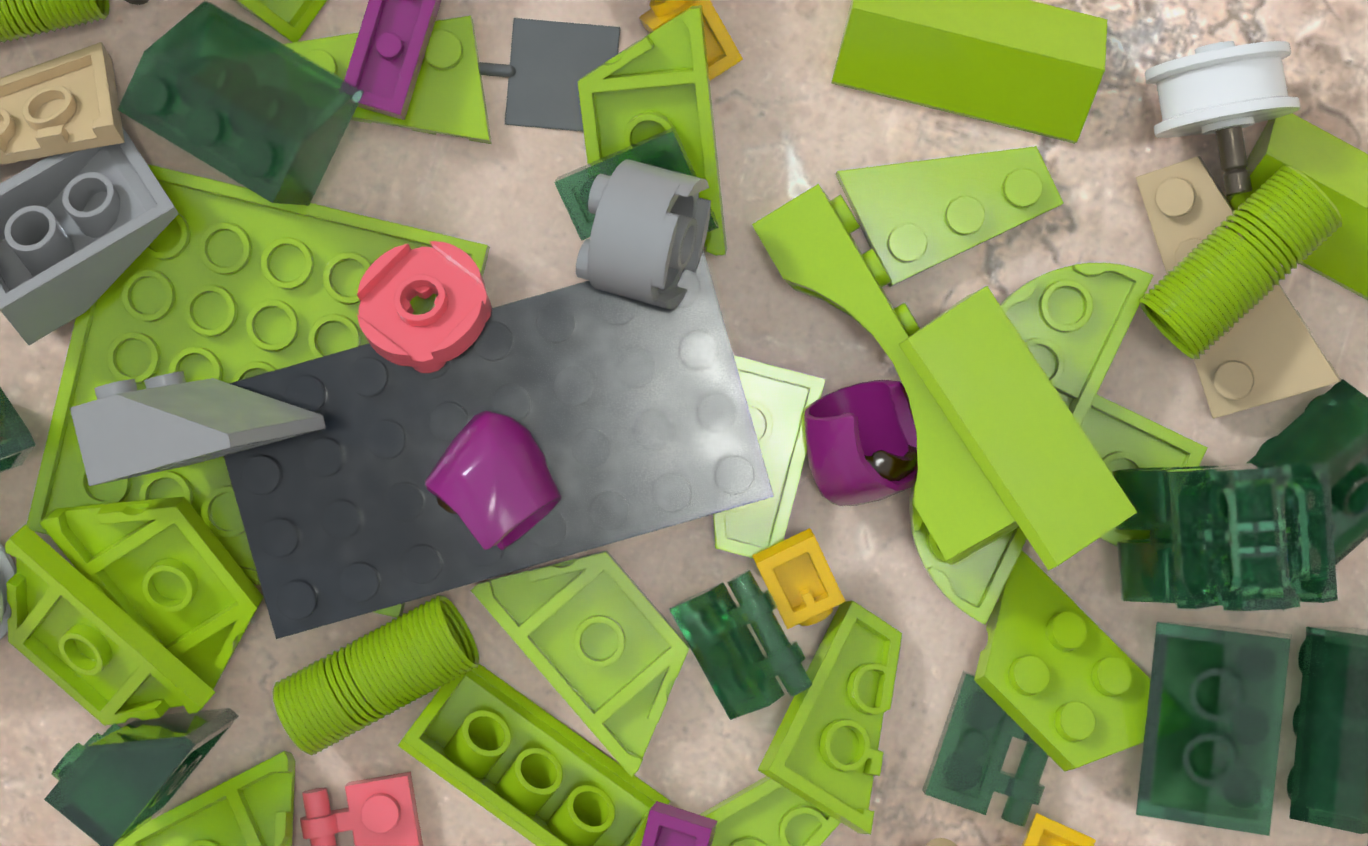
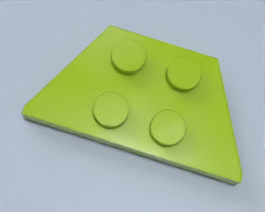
[578,5,727,256]
[39,497,264,711]
[5,524,216,726]
[470,550,689,777]
[974,550,1191,772]
[102,751,296,846]

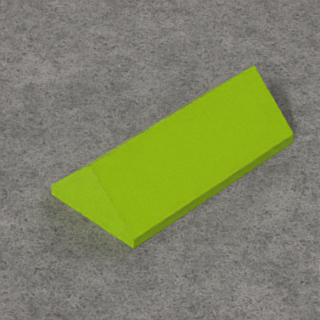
[831,0,1108,144]
[1227,113,1368,300]
[898,286,1137,571]
[398,664,670,846]

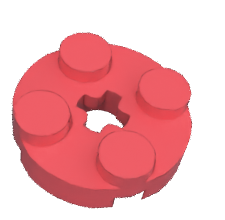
[357,241,492,373]

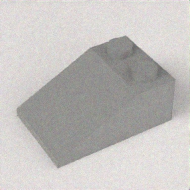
[0,126,179,345]
[70,371,326,486]

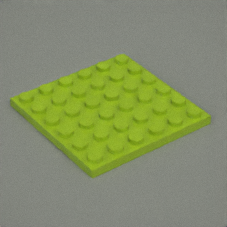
[27,164,490,618]

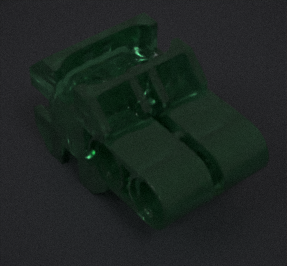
[1113,461,1338,611]

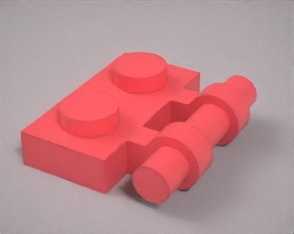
[300,771,423,846]

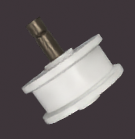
[1145,41,1301,196]

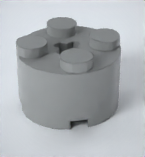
[576,159,711,309]

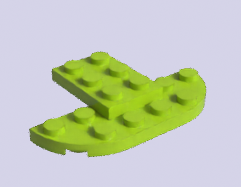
[909,263,1208,625]

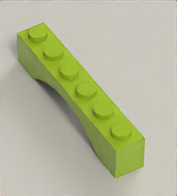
[752,184,1019,564]

